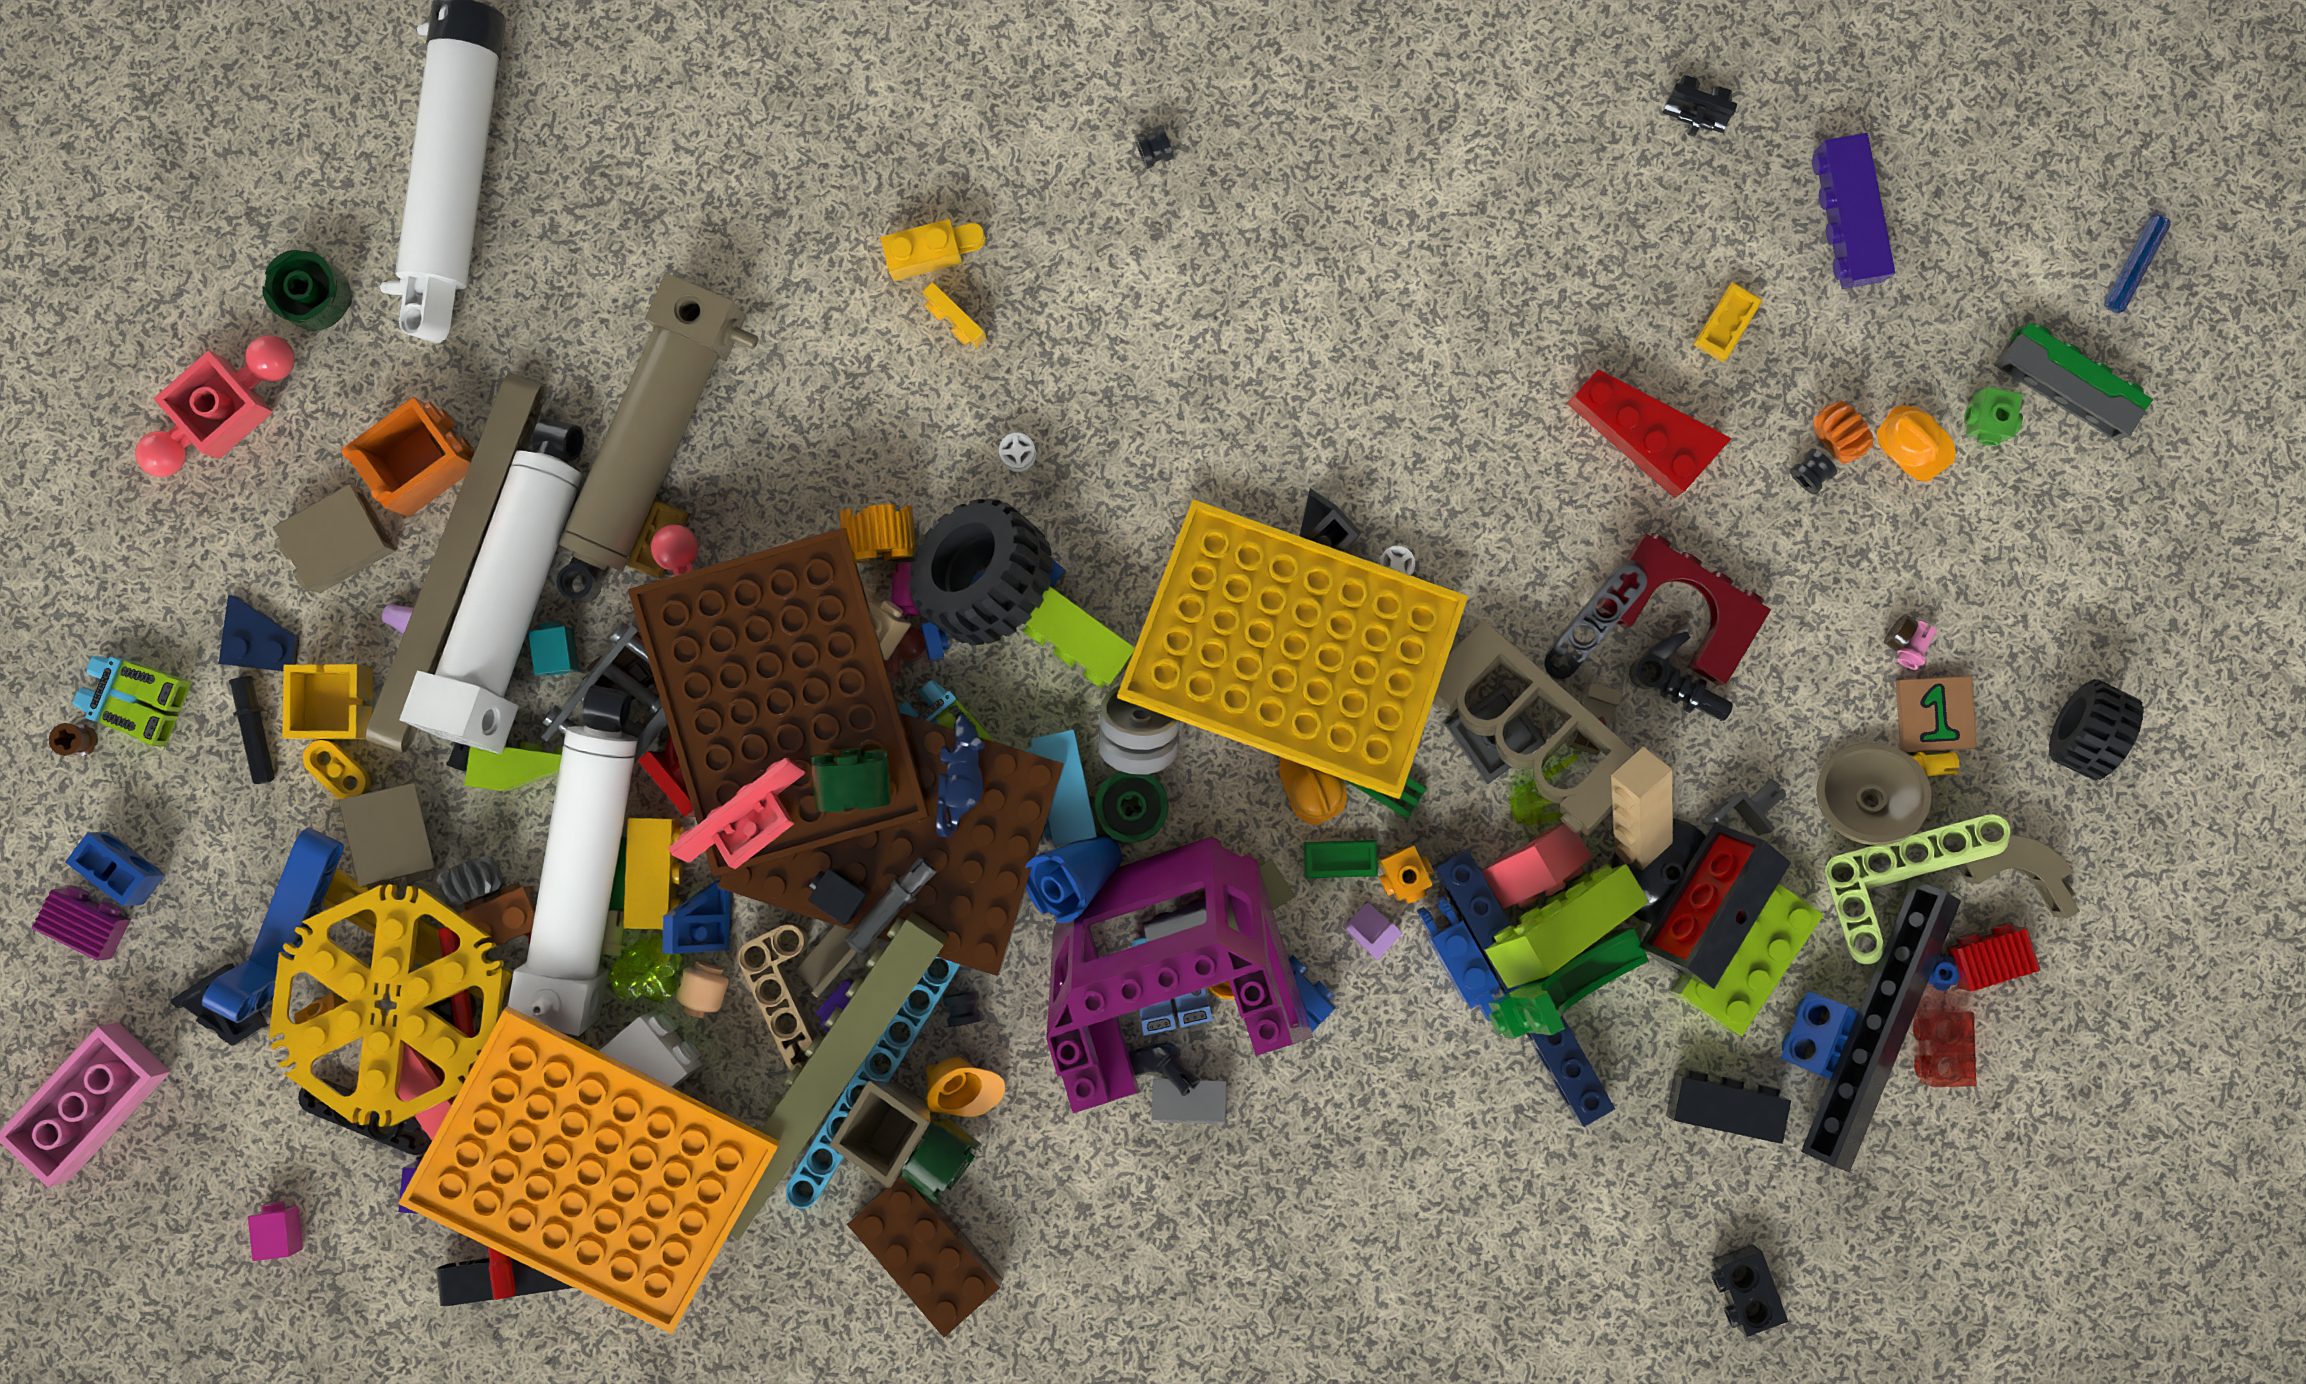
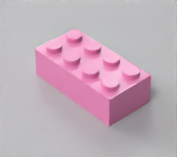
[0,1022,171,1188]

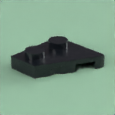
[170,963,269,1046]

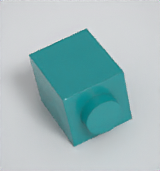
[528,621,579,677]

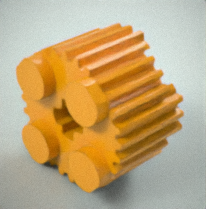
[839,504,916,563]

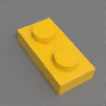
[922,282,987,349]

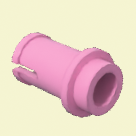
[1897,621,1937,670]

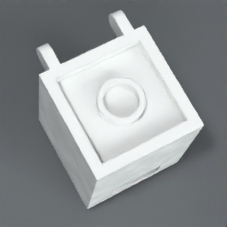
[599,1010,702,1089]

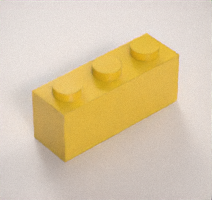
[623,818,684,929]

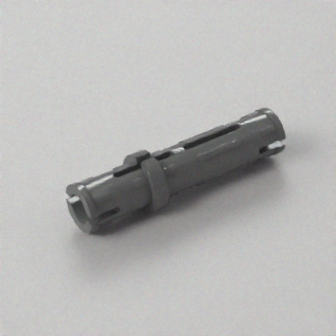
[845,856,937,954]

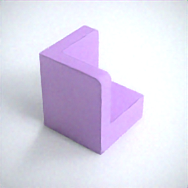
[1343,903,1403,960]

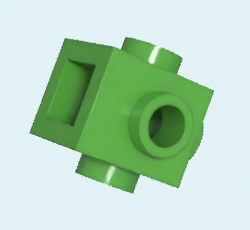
[1964,387,2023,446]

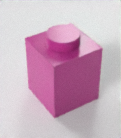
[248,1201,303,1261]

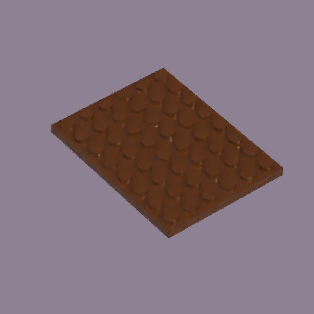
[628,527,930,877]
[718,713,1065,976]

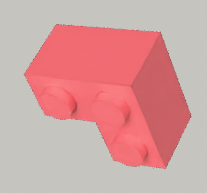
[1481,823,1592,909]

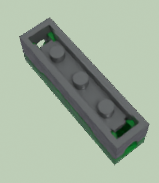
[1994,322,2153,441]

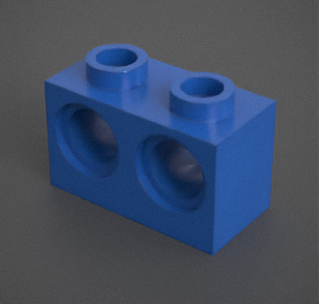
[65,832,166,906]
[1780,991,1859,1079]

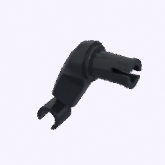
[1128,1042,1201,1096]

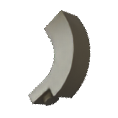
[1949,835,2080,919]

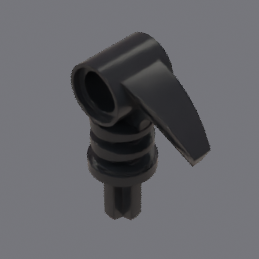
[1629,632,1733,721]

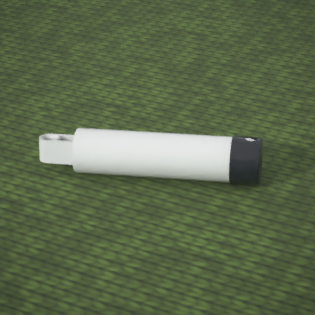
[380,0,506,343]

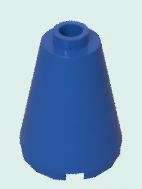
[1026,835,1122,923]

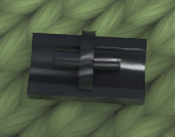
[1662,75,1738,137]

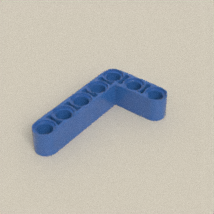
[202,827,344,1023]

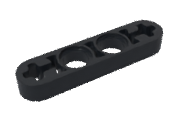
[1544,560,1647,679]
[298,1079,432,1155]

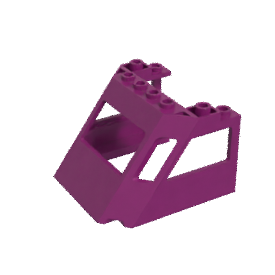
[1046,836,1314,1113]

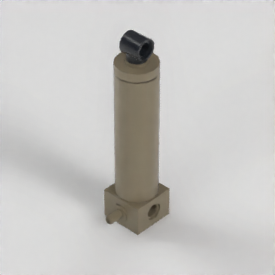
[556,272,759,603]

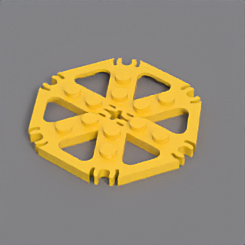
[268,884,506,1127]

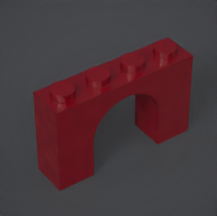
[1597,533,1772,686]

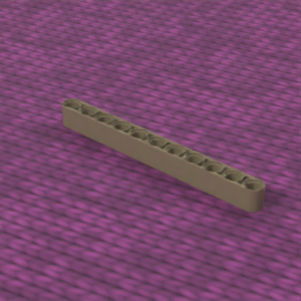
[366,373,547,753]

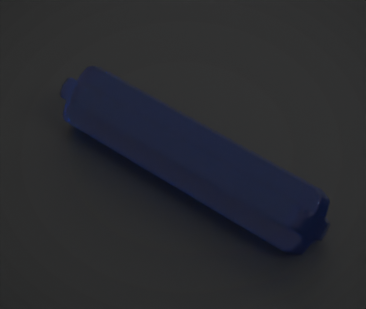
[2104,214,2171,314]

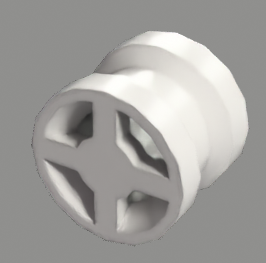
[999,433,1036,472]
[1377,546,1415,576]

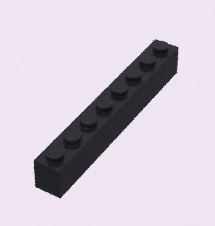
[1801,880,1961,1173]

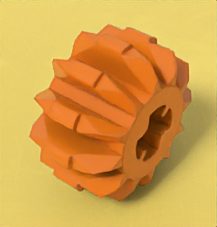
[1813,400,1874,464]

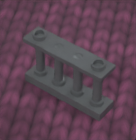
[541,616,667,764]

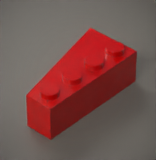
[1566,369,1732,498]

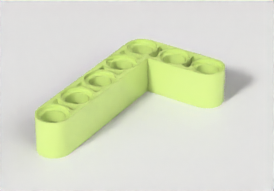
[1825,814,2010,964]

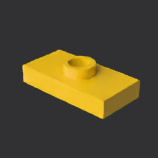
[1693,281,1763,363]

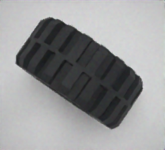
[909,499,1053,645]

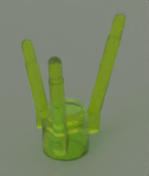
[1507,754,1579,826]

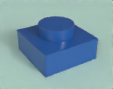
[921,622,949,663]

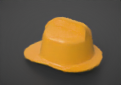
[1876,405,1956,482]
[1279,757,1347,826]
[926,1057,1005,1117]

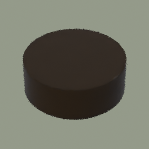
[1884,614,1918,651]

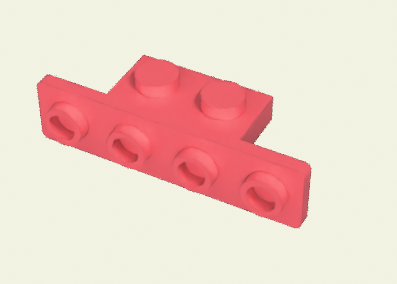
[669,758,805,869]

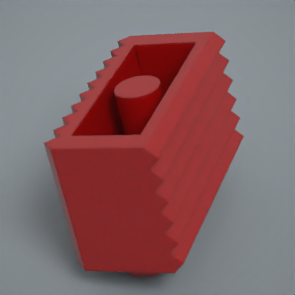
[1947,922,2041,991]

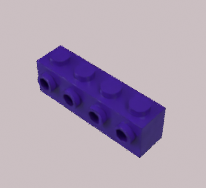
[1812,133,1896,290]

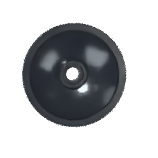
[1611,818,1706,924]

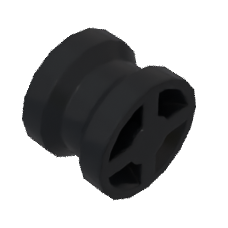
[1134,125,1174,169]
[1790,448,1838,494]
[943,991,984,1027]

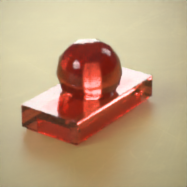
[885,626,926,681]

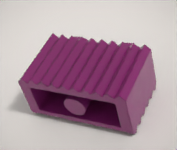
[32,885,131,961]

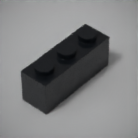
[1666,1069,1791,1144]

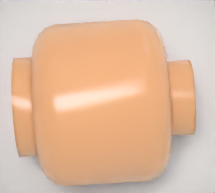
[675,961,729,1018]

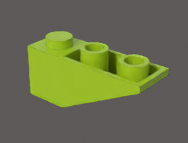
[464,740,563,791]

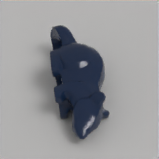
[936,714,985,837]

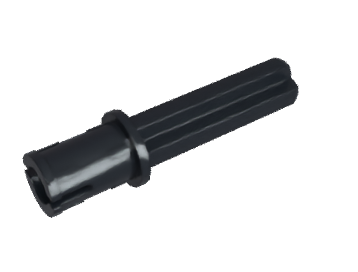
[229,676,275,784]

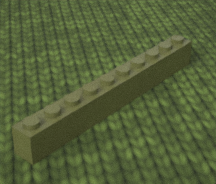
[729,911,949,1240]

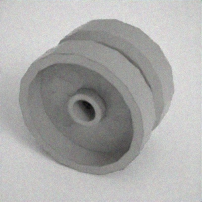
[1099,686,1180,774]

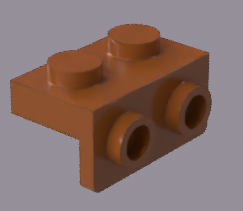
[460,882,536,946]

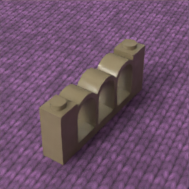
[1432,619,1636,836]

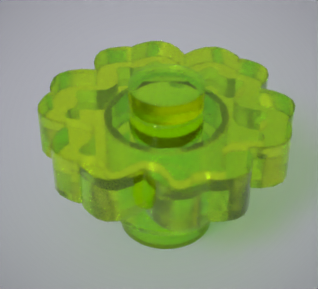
[608,934,681,1003]

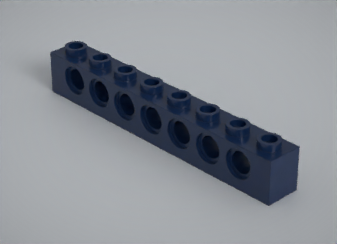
[1432,849,1615,1127]

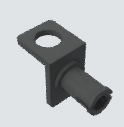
[1701,779,1786,836]

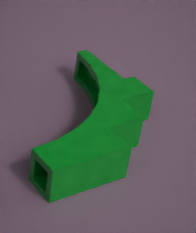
[1489,928,1649,1039]

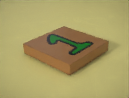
[1895,676,1977,752]

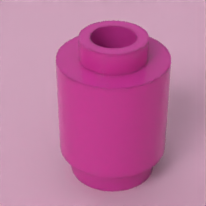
[891,563,920,616]

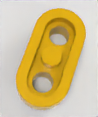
[303,740,371,799]

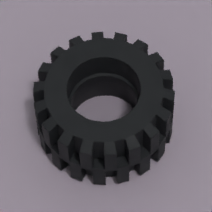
[2049,679,2144,781]

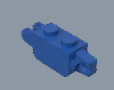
[1417,895,1500,1022]

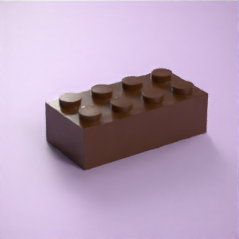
[847,1172,1003,1338]

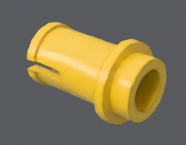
[1911,752,1960,777]

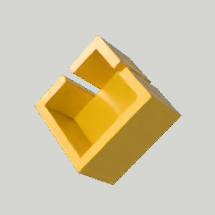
[282,664,373,740]

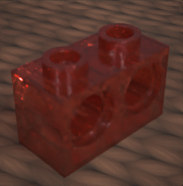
[1913,1009,1977,1087]

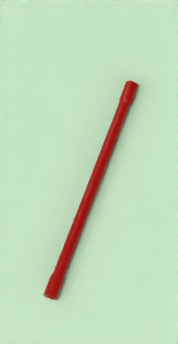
[438,927,517,1300]

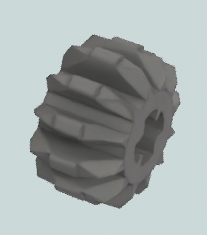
[436,856,504,908]

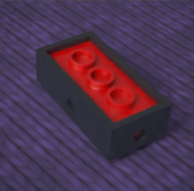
[1638,823,1791,989]

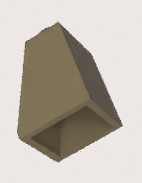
[829,1081,931,1188]

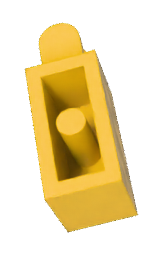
[880,218,986,281]

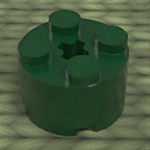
[262,250,352,331]
[811,748,891,812]
[1095,771,1169,843]
[901,1117,982,1205]

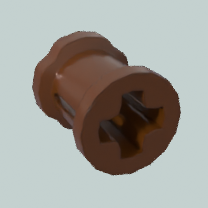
[49,723,98,757]

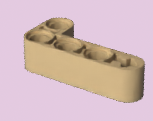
[738,923,816,1071]

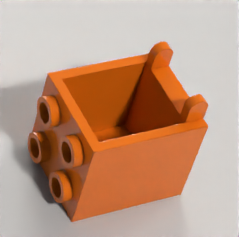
[341,397,475,517]

